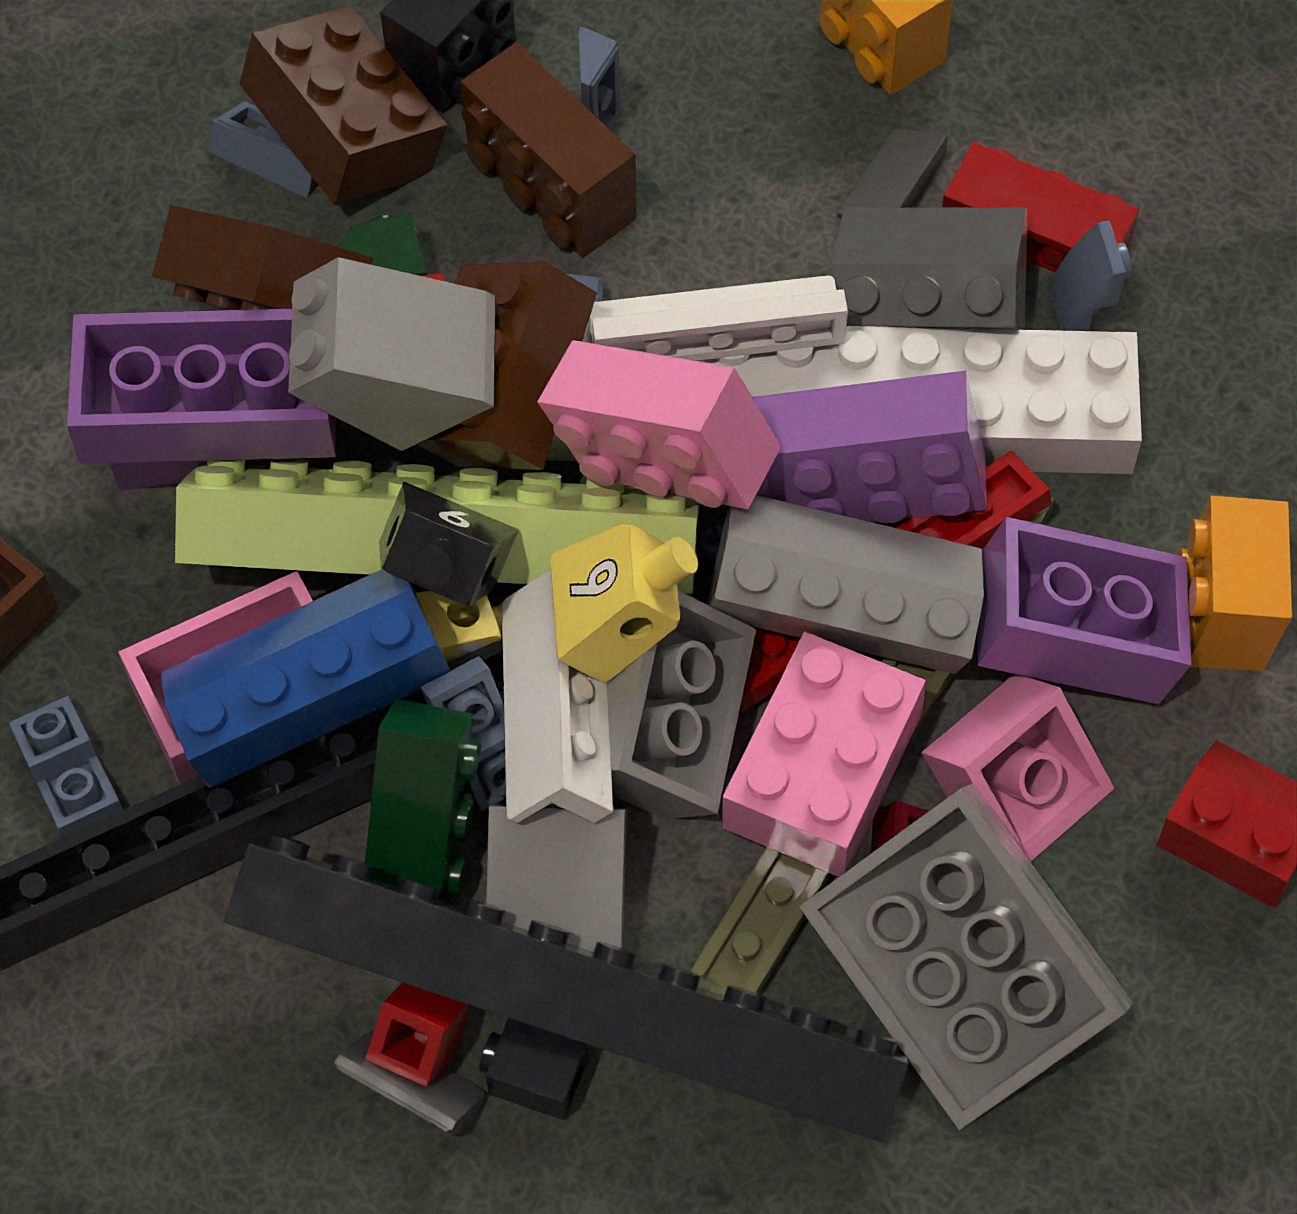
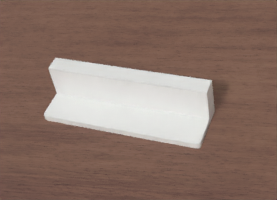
[589,275,848,361]
[502,569,613,823]

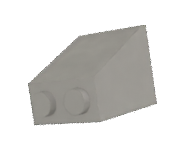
[288,257,495,451]
[486,803,628,951]

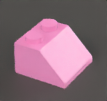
[921,674,1115,862]

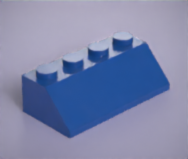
[161,569,451,788]

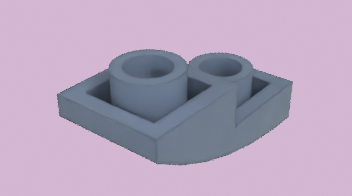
[1049,220,1131,331]
[420,656,506,811]
[8,696,123,838]

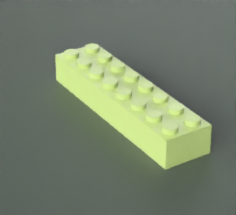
[175,458,701,594]

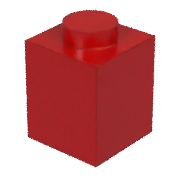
[365,982,472,1087]

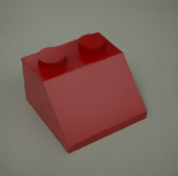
[1156,740,1297,909]

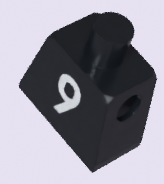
[379,481,519,605]

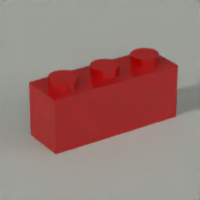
[942,141,1139,273]

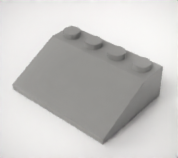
[799,783,1133,1130]

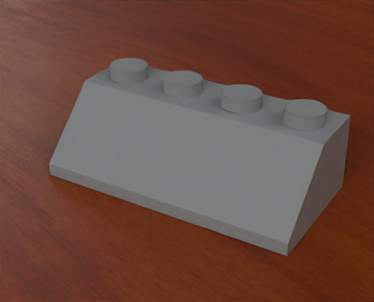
[707,495,984,674]

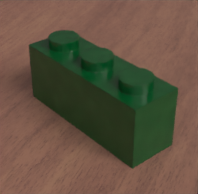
[365,698,481,902]

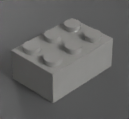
[607,591,756,819]

